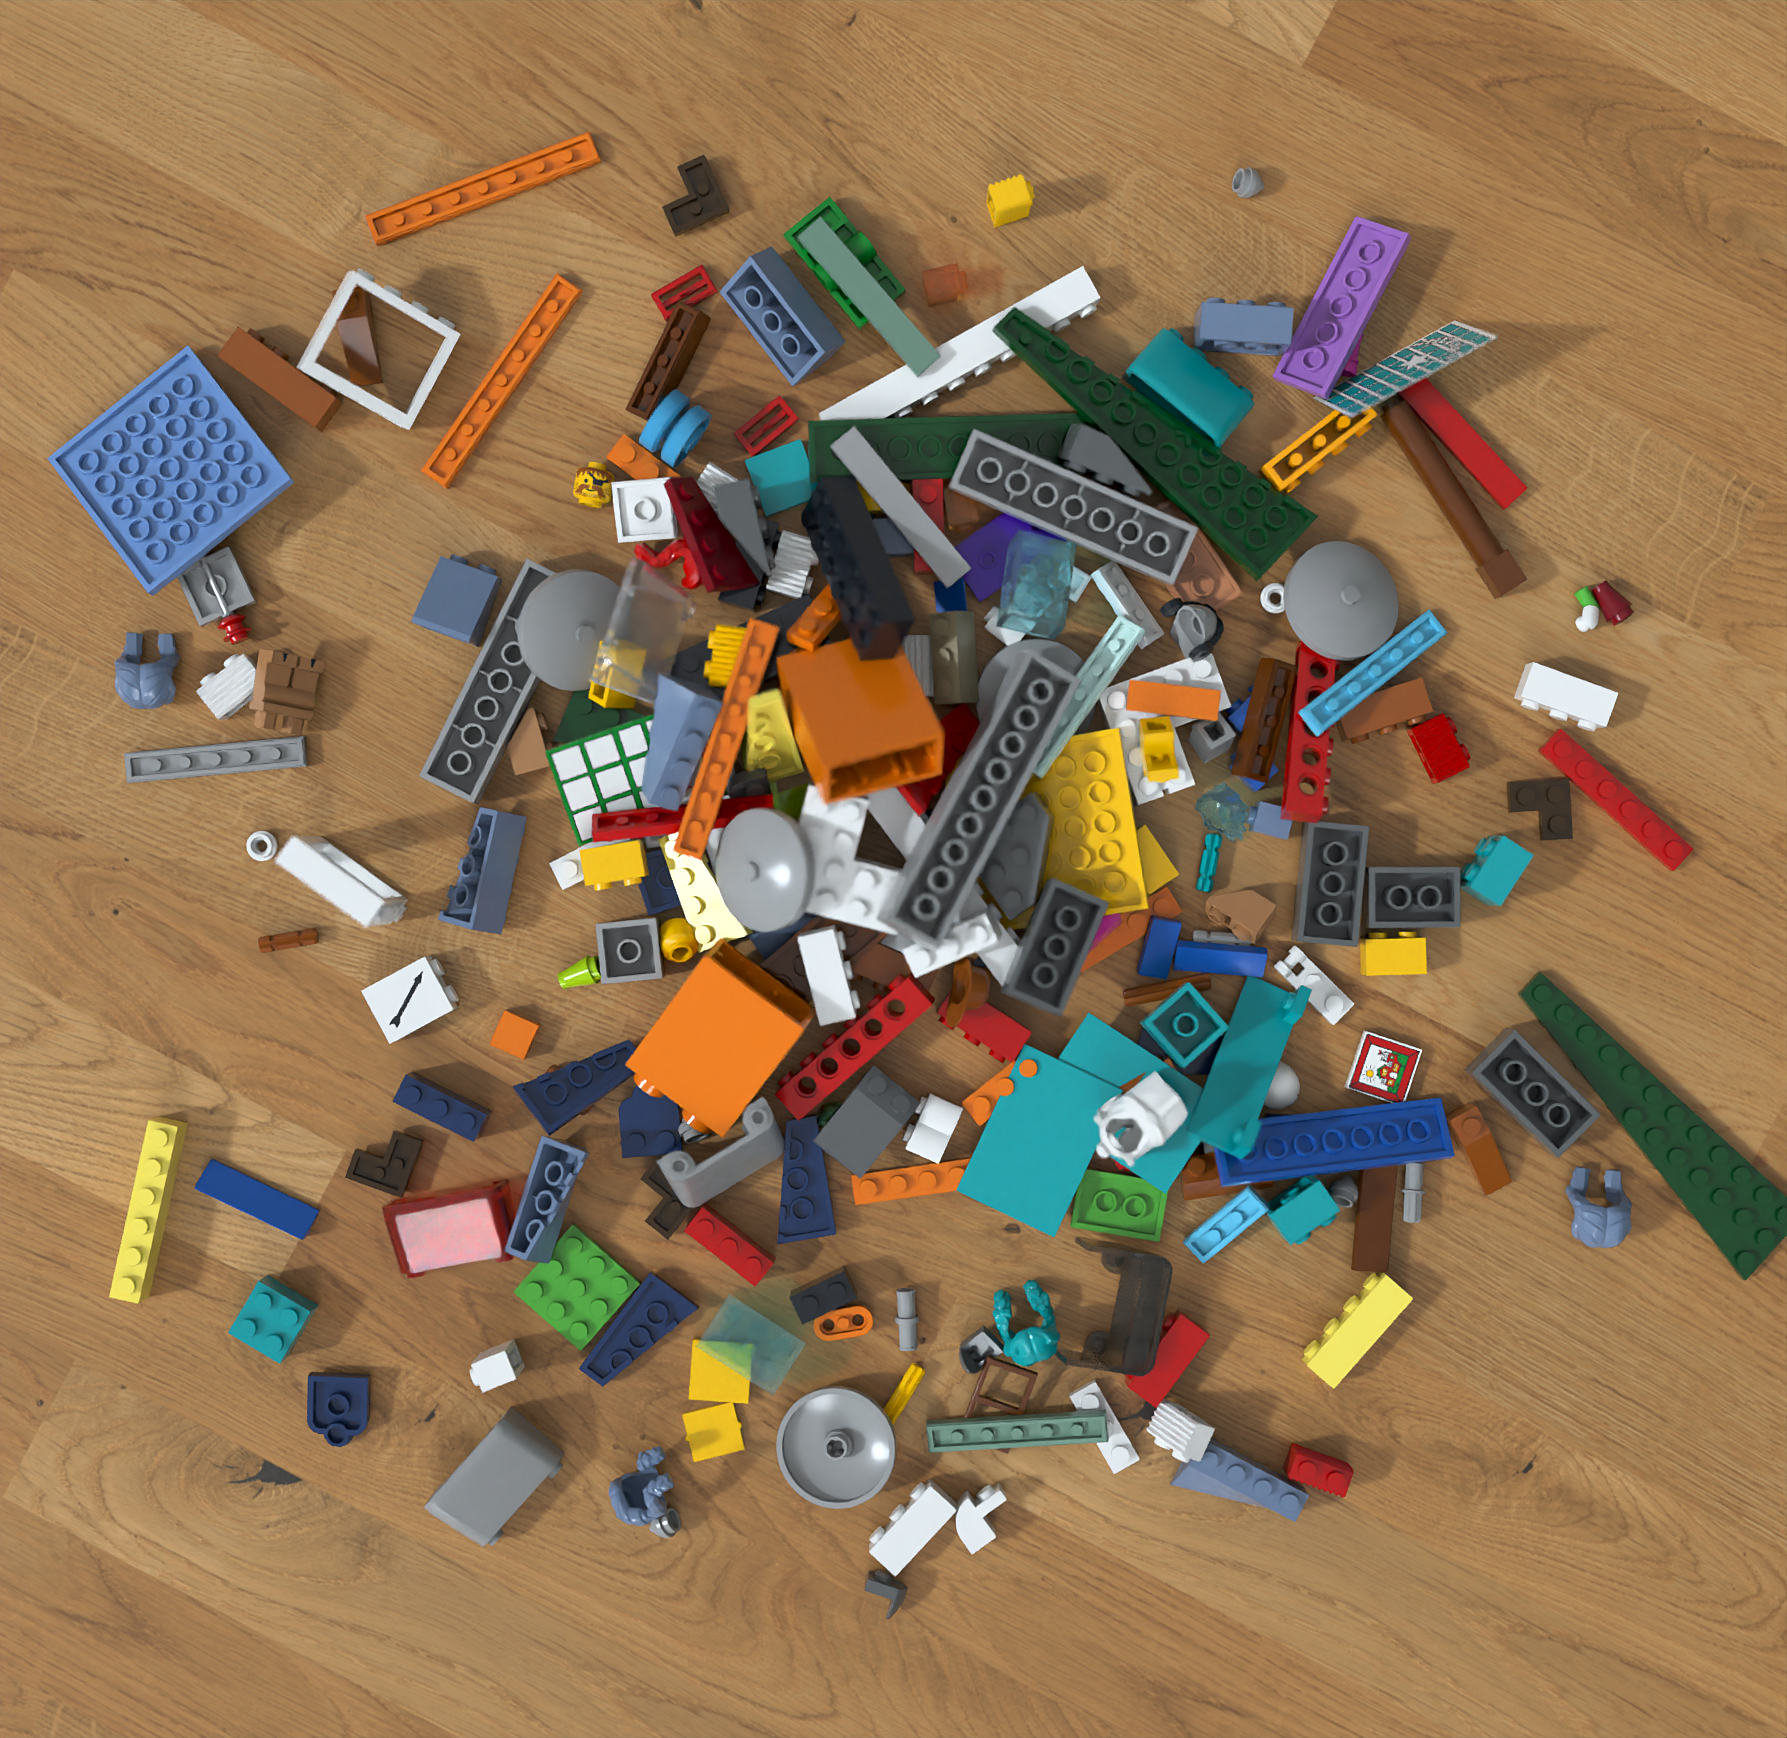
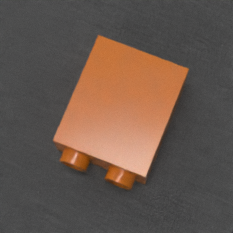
[777,636,944,805]
[625,938,816,1138]

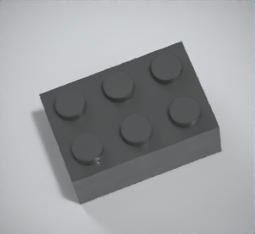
[1363,867,1460,928]

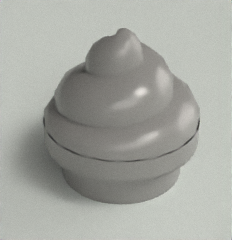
[1232,167,1264,199]
[678,1118,708,1144]
[1328,1175,1359,1207]
[649,1508,681,1538]

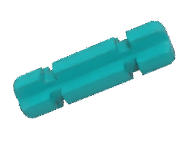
[1196,833,1223,892]

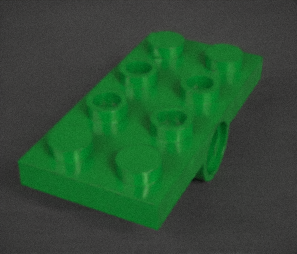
[783,197,906,330]

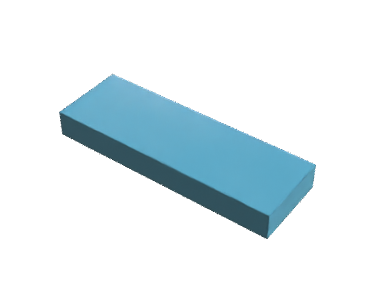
[1183,1184,1270,1264]

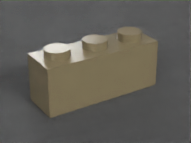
[929,611,979,705]

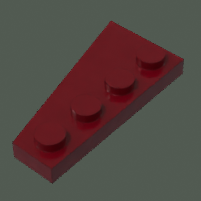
[663,477,760,593]

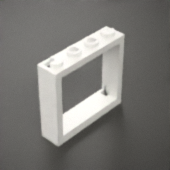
[296,269,461,430]
[275,836,408,927]

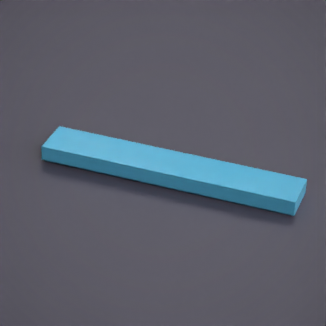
[1298,609,1448,736]

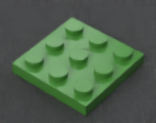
[514,1223,641,1351]

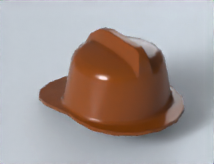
[946,956,991,1028]

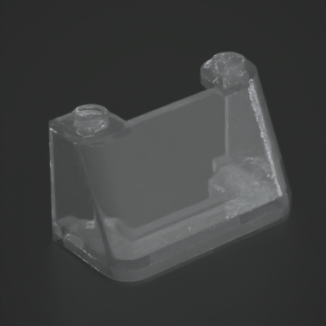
[588,556,698,704]

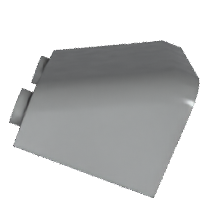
[656,1097,785,1207]
[424,1406,565,1547]

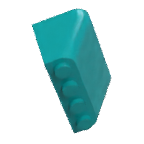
[1123,328,1255,448]

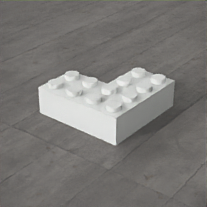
[1097,653,1231,806]
[798,782,902,935]

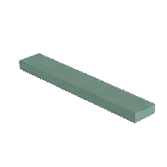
[797,217,941,377]
[926,1410,1109,1453]

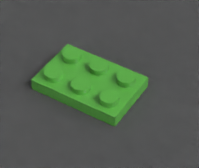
[1070,1168,1168,1242]

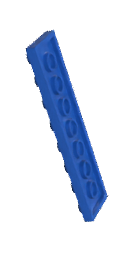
[1213,1098,1455,1187]

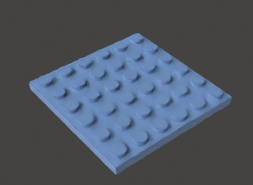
[47,346,295,596]

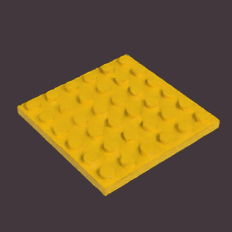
[945,728,1149,930]

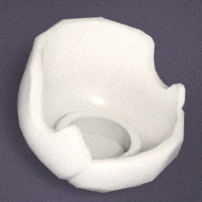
[1263,1061,1300,1109]

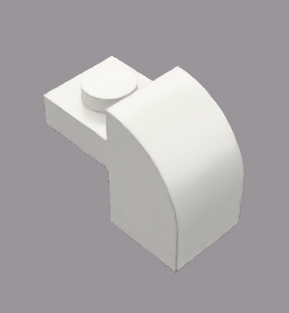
[955,1483,1007,1554]

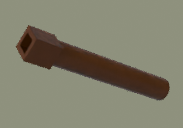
[1380,398,1527,599]

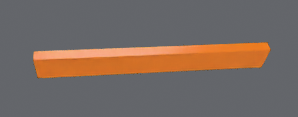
[365,131,601,246]
[421,273,583,489]
[672,617,780,860]

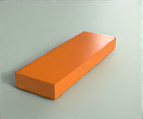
[1125,680,1221,721]

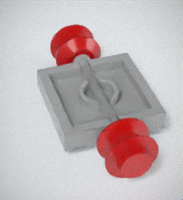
[177,546,257,645]

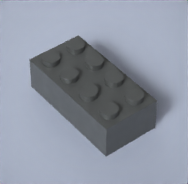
[1291,821,1369,947]
[1000,878,1109,1016]
[1464,1027,1601,1158]

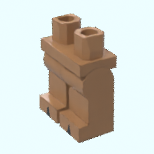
[249,649,326,735]

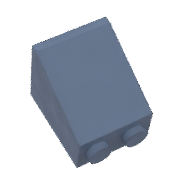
[411,554,502,647]

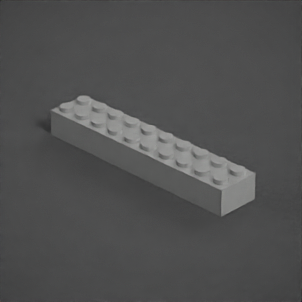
[876,649,1081,950]

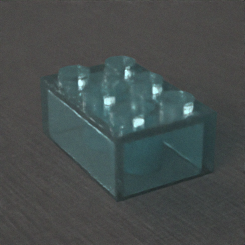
[996,530,1077,640]
[696,1294,806,1396]

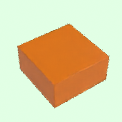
[489,1009,541,1060]

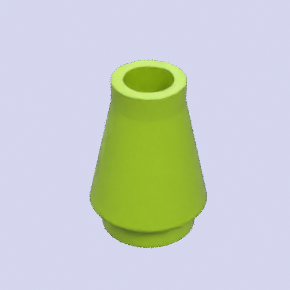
[558,955,601,990]

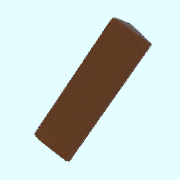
[625,301,711,421]
[1231,657,1297,783]
[1351,1165,1398,1272]

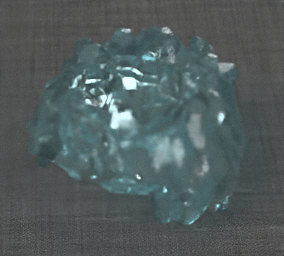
[1195,782,1249,843]

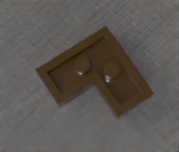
[662,155,730,237]
[1507,779,1573,841]
[345,1130,424,1198]
[640,1155,694,1240]

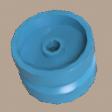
[639,389,712,468]

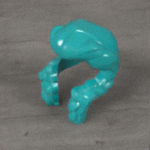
[993,1279,1061,1367]

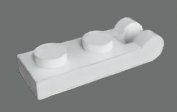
[1273,945,1354,1025]

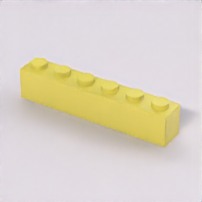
[109,1116,188,1304]

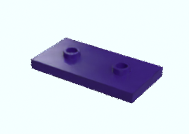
[954,513,1068,603]

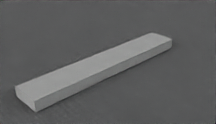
[830,427,971,588]
[124,736,308,783]

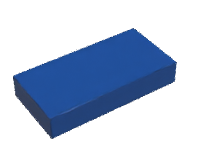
[1136,915,1182,980]

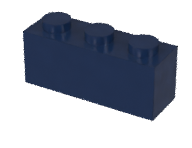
[392,1072,492,1142]

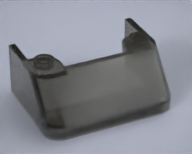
[1055,1236,1173,1376]

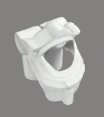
[1093,1071,1188,1166]

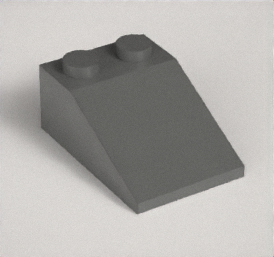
[813,1065,920,1178]

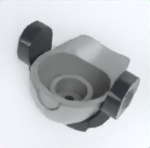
[1160,598,1224,662]

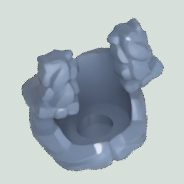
[114,632,180,709]
[1565,1166,1632,1248]
[608,1446,674,1526]

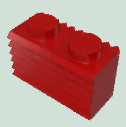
[1406,713,1471,784]
[1283,1443,1354,1498]

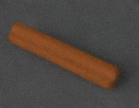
[1123,973,1211,1007]

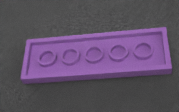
[1273,216,1411,400]

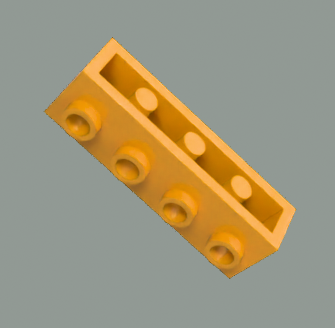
[1258,407,1377,494]

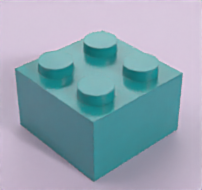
[1460,835,1534,906]
[1139,982,1229,1068]
[1265,1176,1340,1245]
[228,1275,319,1364]

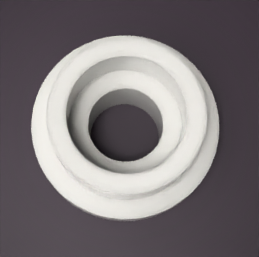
[1260,583,1285,614]
[247,831,278,861]

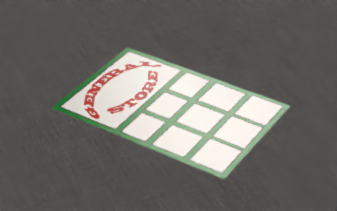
[545,714,728,846]

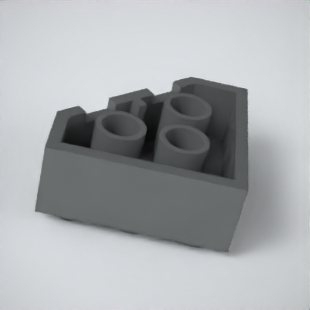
[979,792,1055,920]

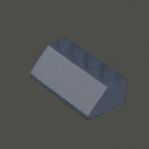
[720,247,846,387]

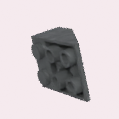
[1057,423,1152,498]
[713,479,776,577]

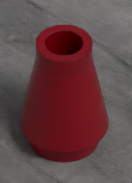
[1592,580,1634,626]

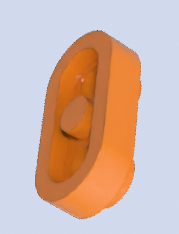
[813,1304,873,1341]

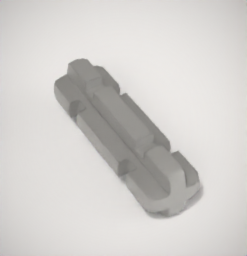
[1192,930,1252,946]

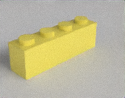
[1302,1272,1413,1389]

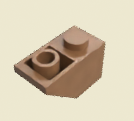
[507,708,554,776]
[1205,889,1277,944]

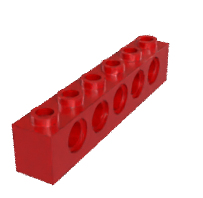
[1280,640,1341,823]
[774,972,935,1121]

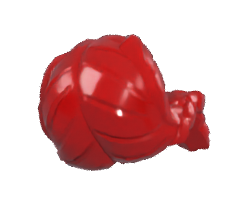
[634,536,704,590]

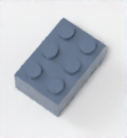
[1193,298,1294,356]

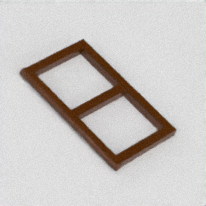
[964,1355,1038,1454]

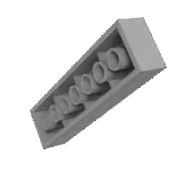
[948,429,1198,585]
[419,559,556,804]

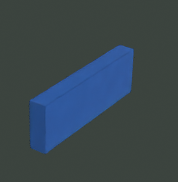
[1173,940,1268,977]

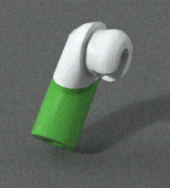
[1574,586,1600,632]

